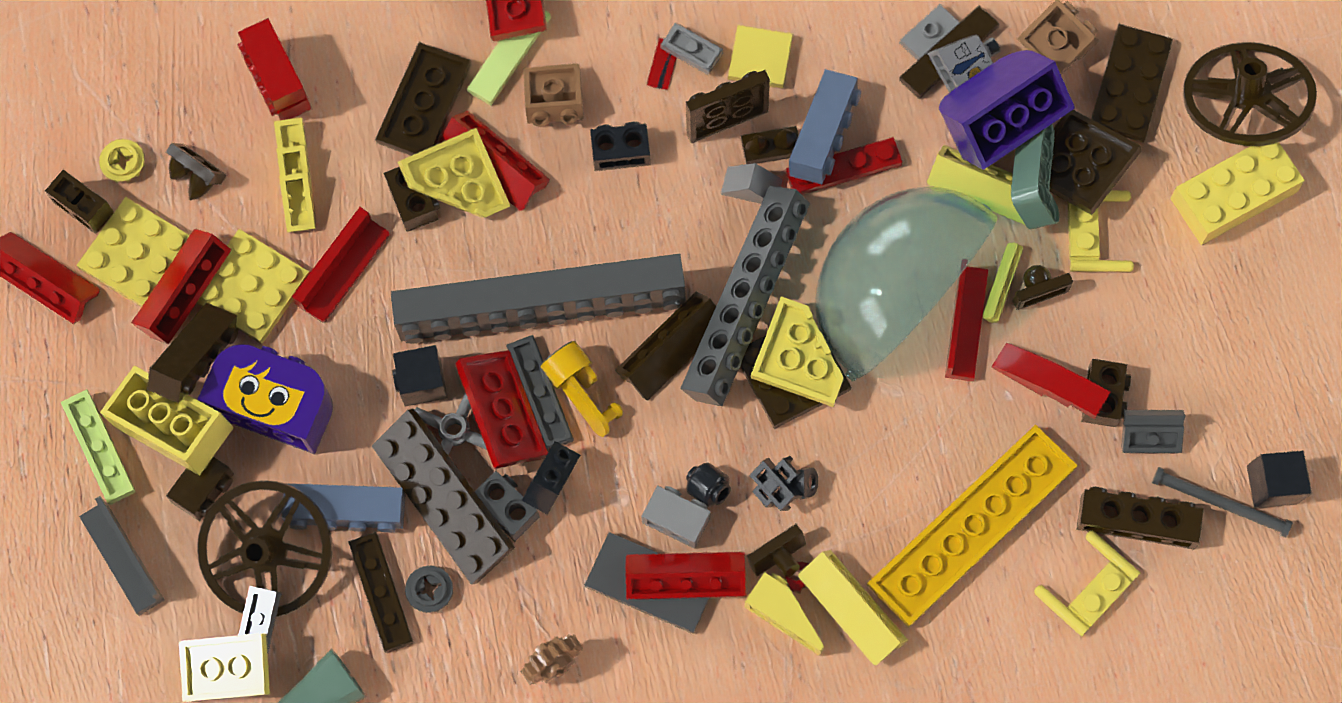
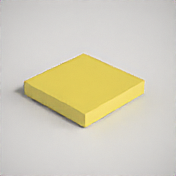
[728,25,793,88]

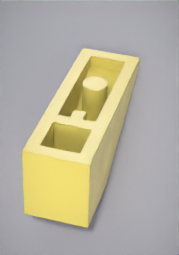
[745,572,824,656]

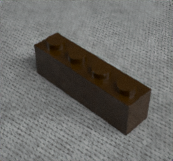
[147,302,238,403]

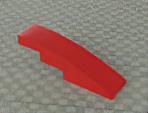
[992,343,1110,419]

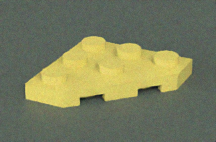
[398,128,510,218]
[751,297,844,407]

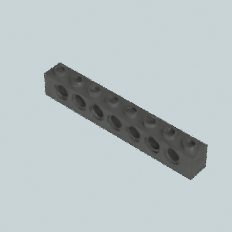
[680,186,810,407]

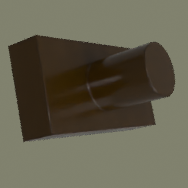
[747,524,806,577]

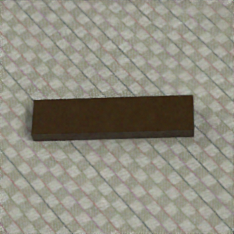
[899,5,999,99]
[348,532,414,653]

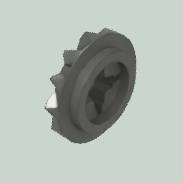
[405,566,453,613]

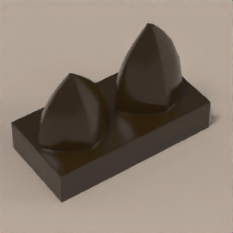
[741,126,798,164]
[166,143,227,200]

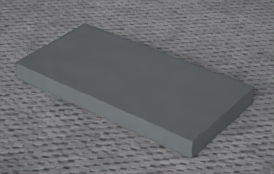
[585,532,710,634]

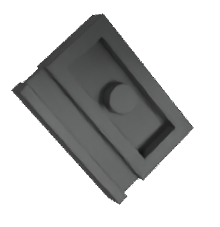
[1121,410,1185,453]

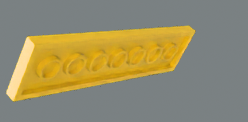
[867,424,1078,628]

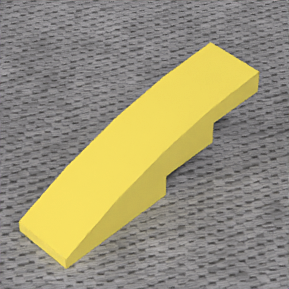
[274,118,316,233]

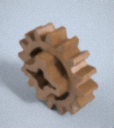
[521,634,583,685]

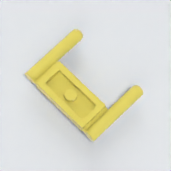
[1068,190,1134,272]
[1034,531,1141,637]

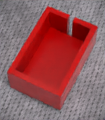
[237,18,312,120]

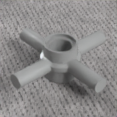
[415,393,487,455]

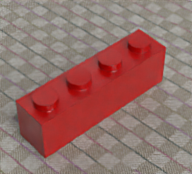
[131,229,232,345]

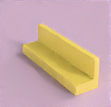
[927,145,1025,225]
[798,550,908,665]

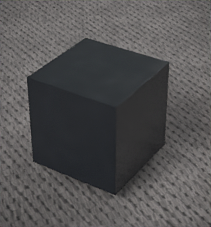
[392,345,448,406]
[1247,450,1312,508]

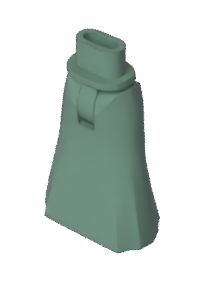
[278,649,366,703]

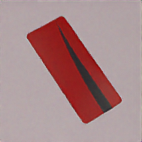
[646,38,677,90]

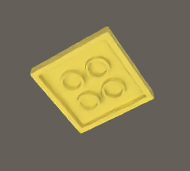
[76,197,190,307]
[196,229,310,344]

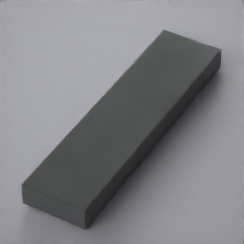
[506,335,574,451]

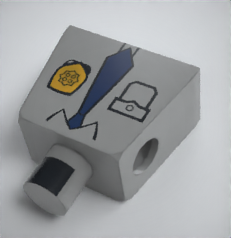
[928,35,1000,93]

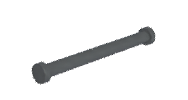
[1152,467,1293,538]

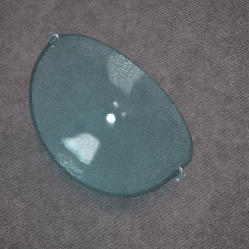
[815,186,997,381]

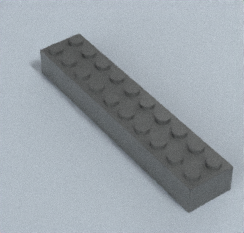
[391,254,686,344]

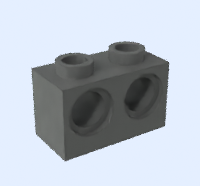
[475,471,539,542]

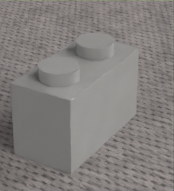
[641,486,710,549]

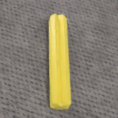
[983,242,1023,323]

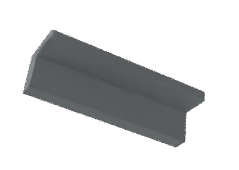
[79,496,164,616]

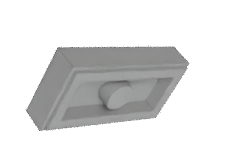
[900,4,960,60]
[661,23,723,75]

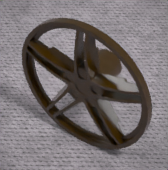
[1183,42,1317,146]
[197,480,333,616]

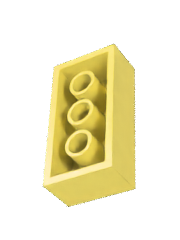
[1170,142,1305,245]
[100,365,234,476]

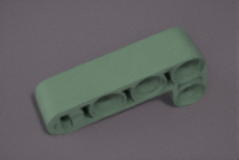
[1011,124,1059,230]

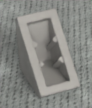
[721,163,783,204]

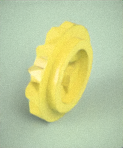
[99,139,145,183]

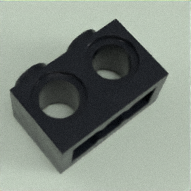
[590,122,651,171]
[521,441,580,515]

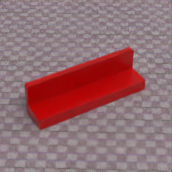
[439,110,550,211]
[292,207,390,323]
[0,232,100,324]
[945,259,989,382]
[625,552,746,599]

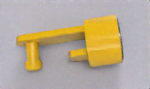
[540,341,623,437]

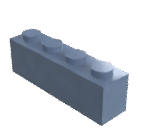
[789,69,861,184]
[282,483,406,533]

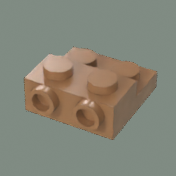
[1017,0,1099,75]
[523,63,583,127]

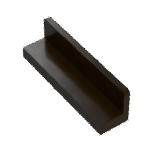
[615,291,716,400]

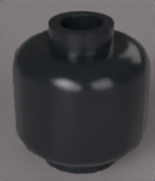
[686,463,731,506]

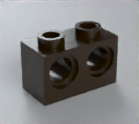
[384,167,440,232]
[45,170,114,234]
[1081,358,1131,427]

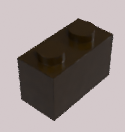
[166,457,234,522]

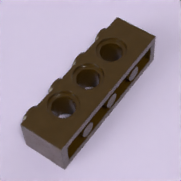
[1076,487,1203,549]

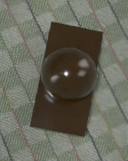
[1013,265,1073,310]

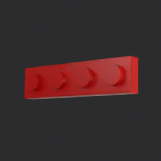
[786,137,903,195]

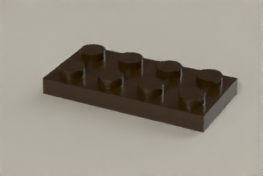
[1091,24,1173,143]
[375,42,471,156]

